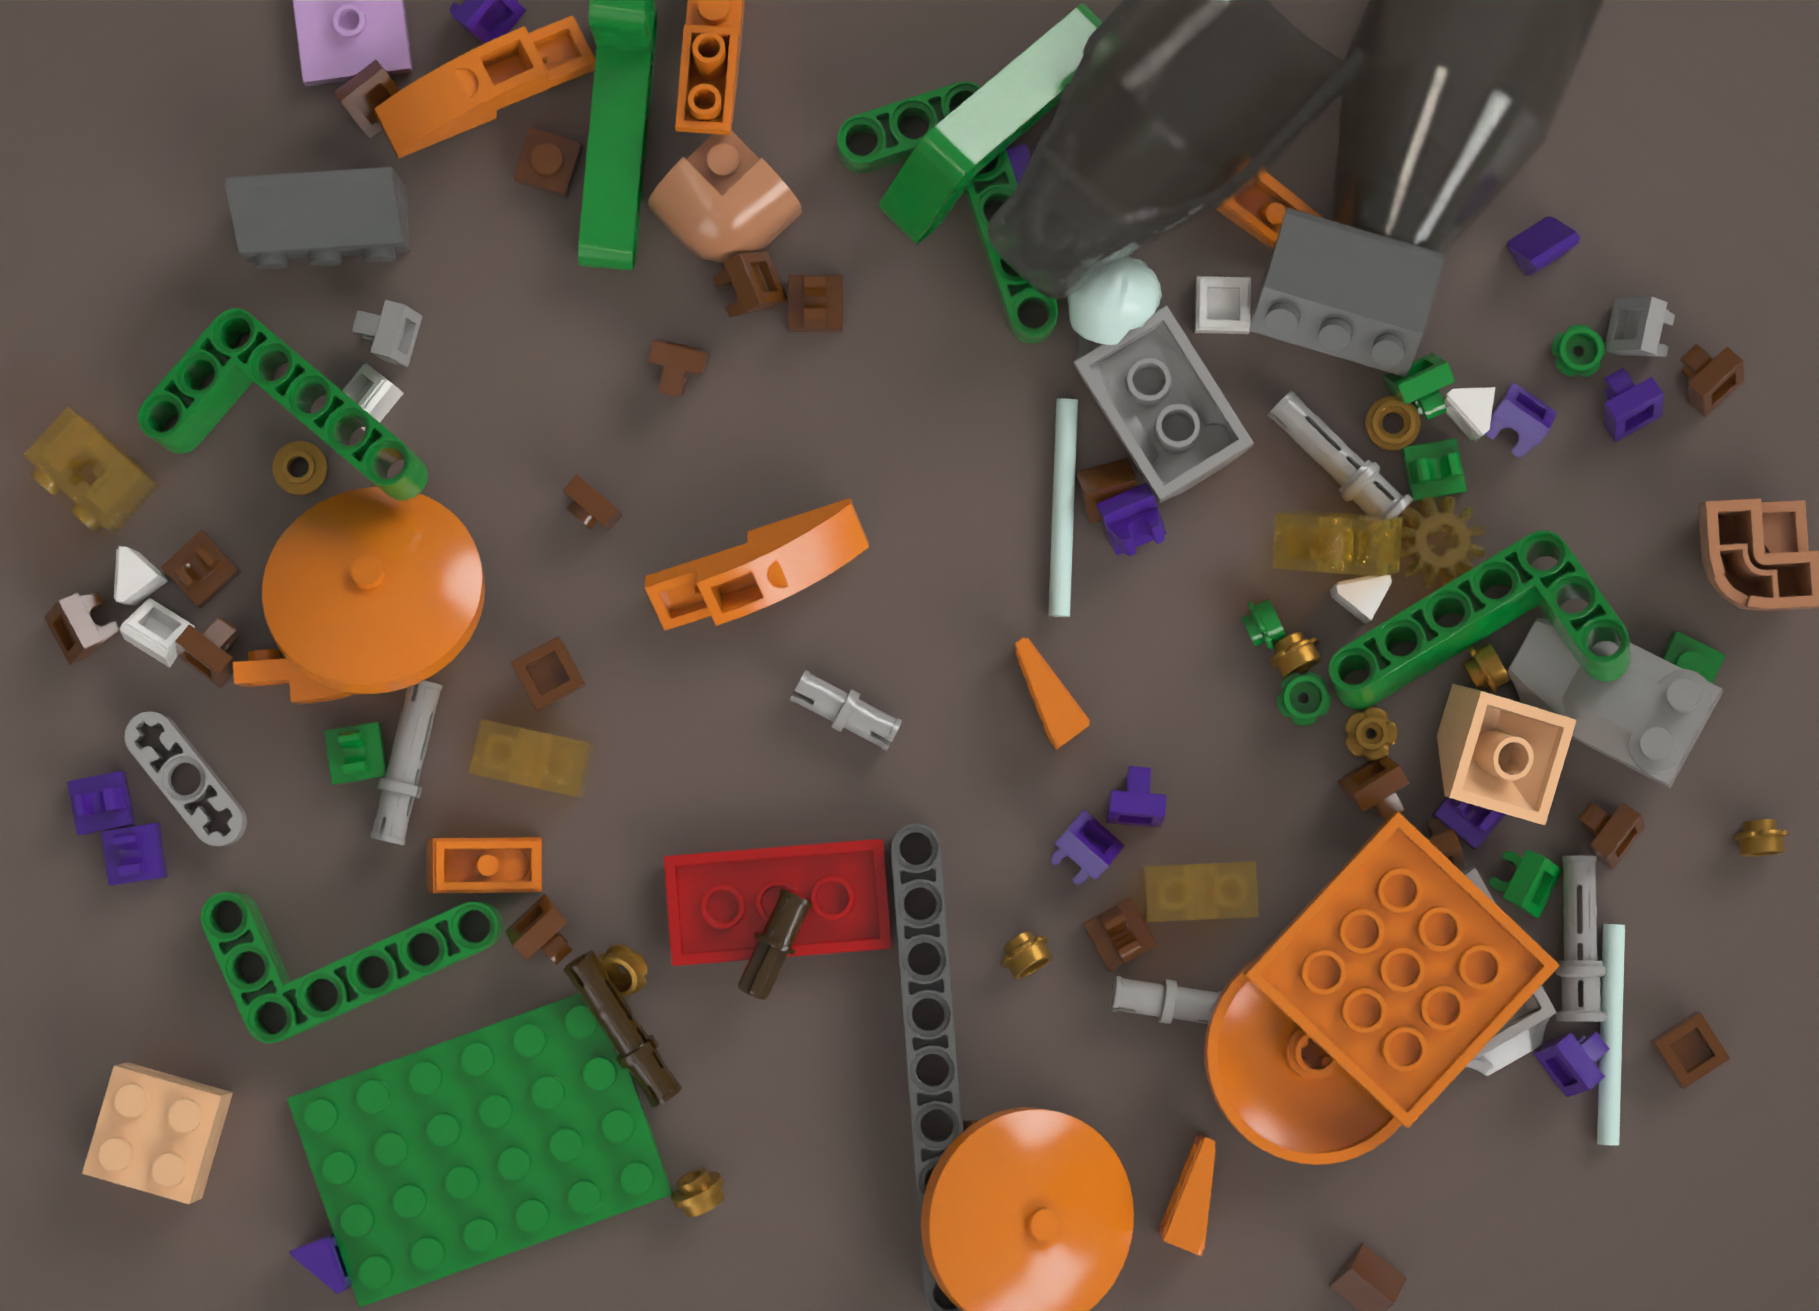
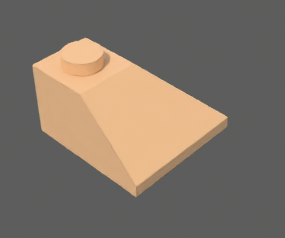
[1437,684,1577,825]

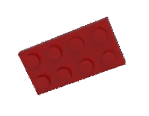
[664,839,892,966]

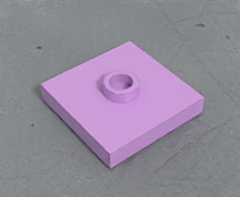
[293,0,413,86]

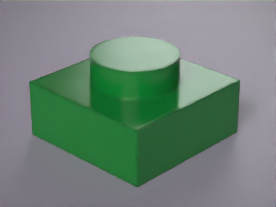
[1660,631,1726,684]

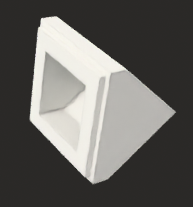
[342,363,404,431]
[1443,387,1495,441]
[114,546,169,606]
[1330,573,1392,624]
[119,598,195,668]

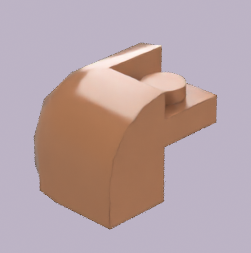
[648,130,802,263]
[1698,498,1819,611]

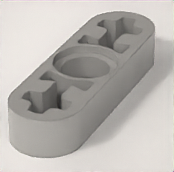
[125,711,247,846]

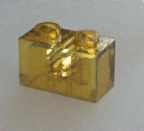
[23,407,160,533]
[1273,510,1402,577]
[469,719,595,798]
[1141,861,1259,922]

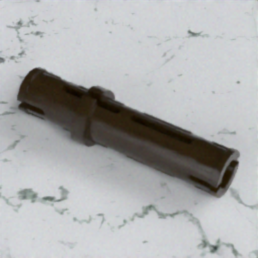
[563,950,682,1107]

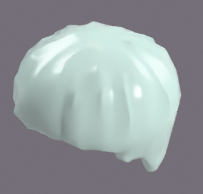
[1067,252,1162,345]

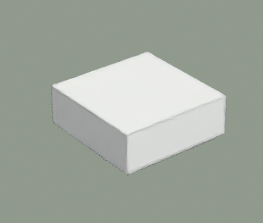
[1195,276,1251,334]

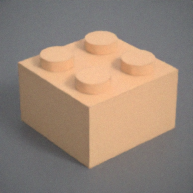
[82,1062,233,1204]

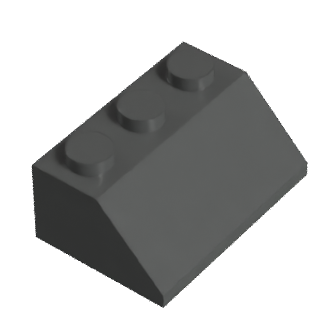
[225,167,410,270]
[1249,208,1445,378]

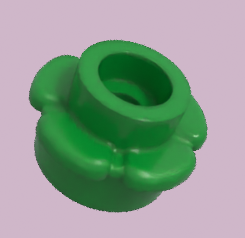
[1551,324,1606,377]
[1241,598,1287,650]
[1277,672,1331,726]

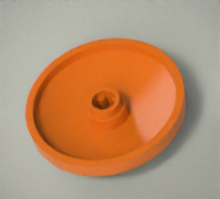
[262,487,485,694]
[1204,956,1402,1165]
[921,1107,1134,1311]

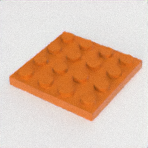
[1243,811,1560,1128]

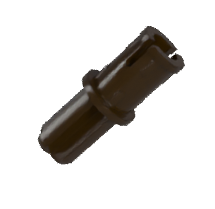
[738,889,813,1000]

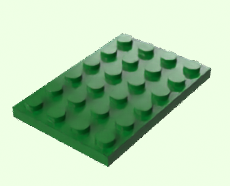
[287,993,673,1308]

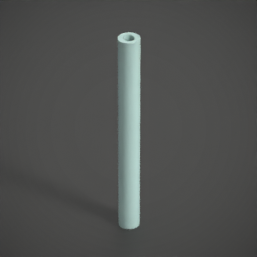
[1048,398,1078,617]
[1597,924,1625,1145]

